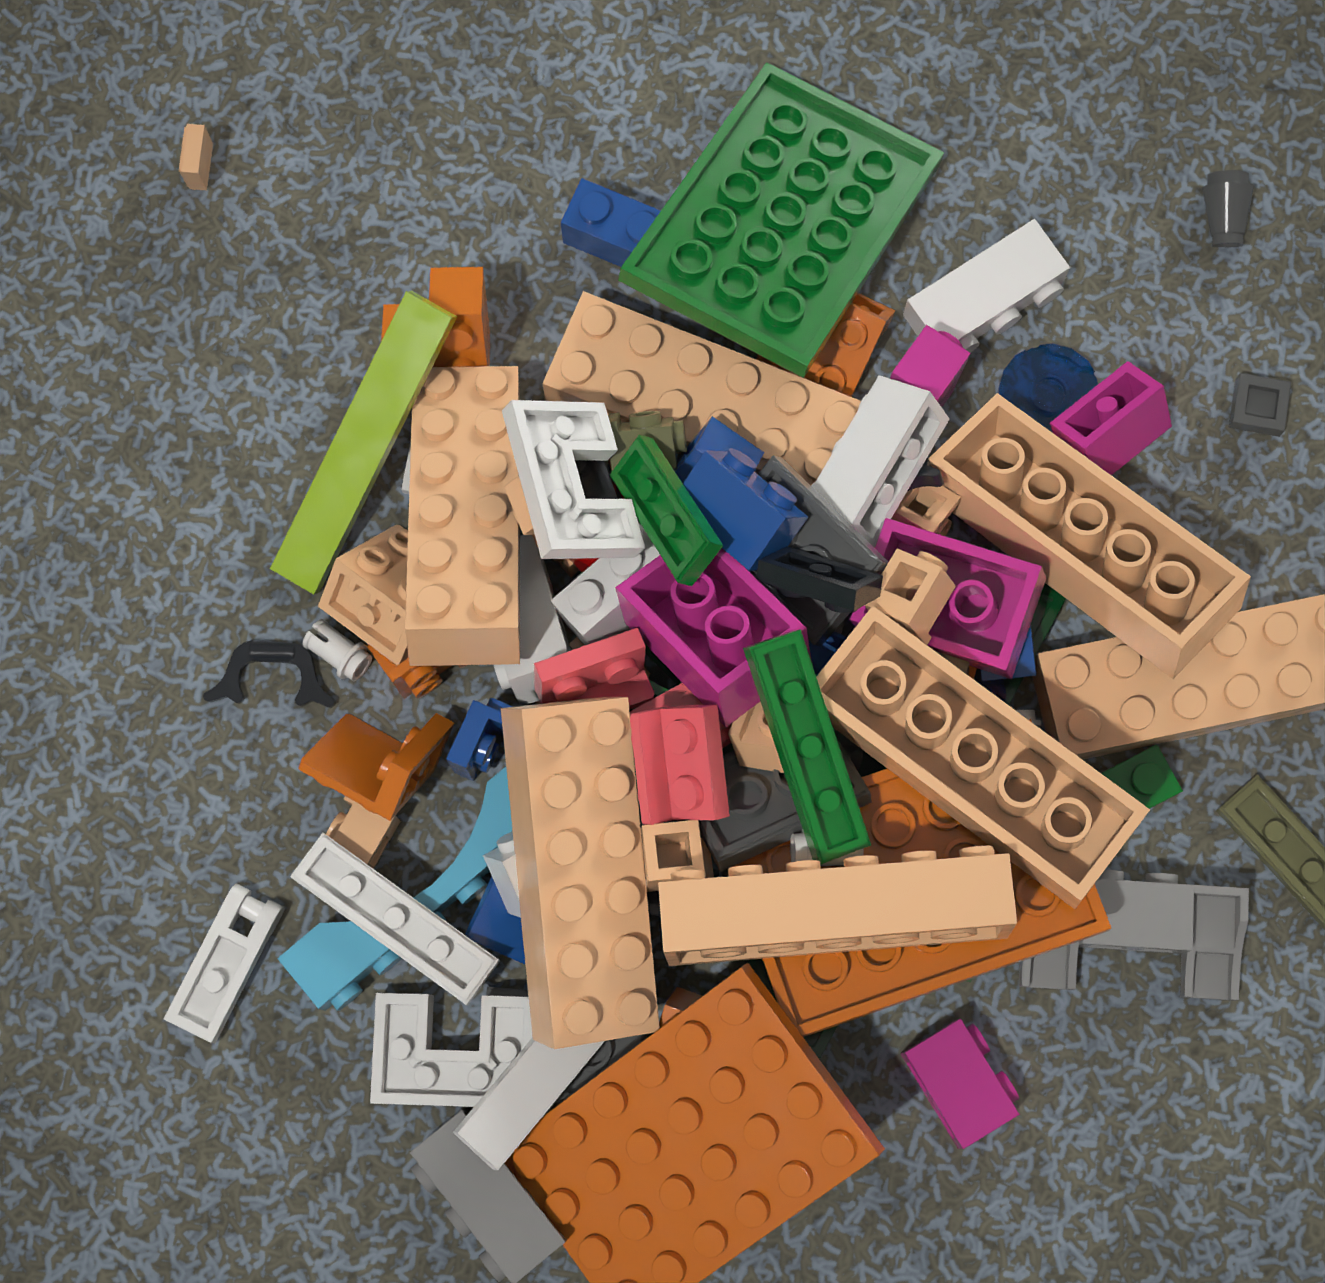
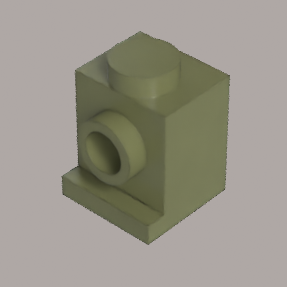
[608,411,687,471]

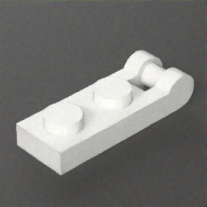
[164,883,285,1044]

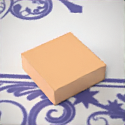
[179,124,213,191]

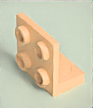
[318,525,409,665]

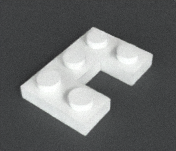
[502,400,645,559]
[370,993,532,1107]

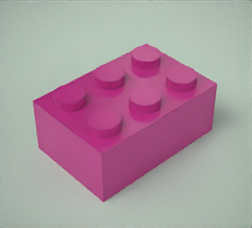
[850,518,1047,679]
[615,548,812,727]

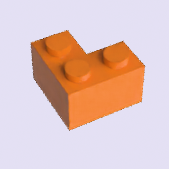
[381,267,490,367]

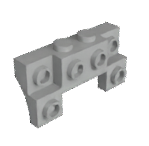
[1019,870,1249,1001]

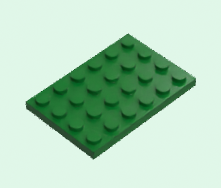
[618,62,944,378]

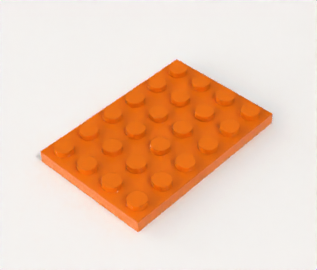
[730,719,1112,1037]
[505,963,885,1283]

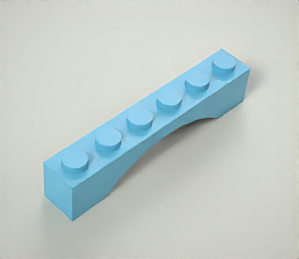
[277,767,512,1011]

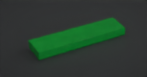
[743,629,871,865]

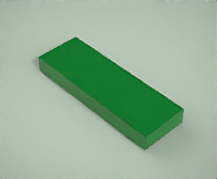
[610,434,723,586]

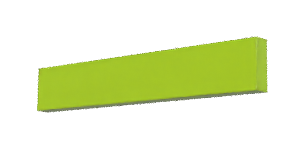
[270,291,457,595]

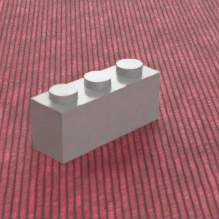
[410,1110,567,1283]

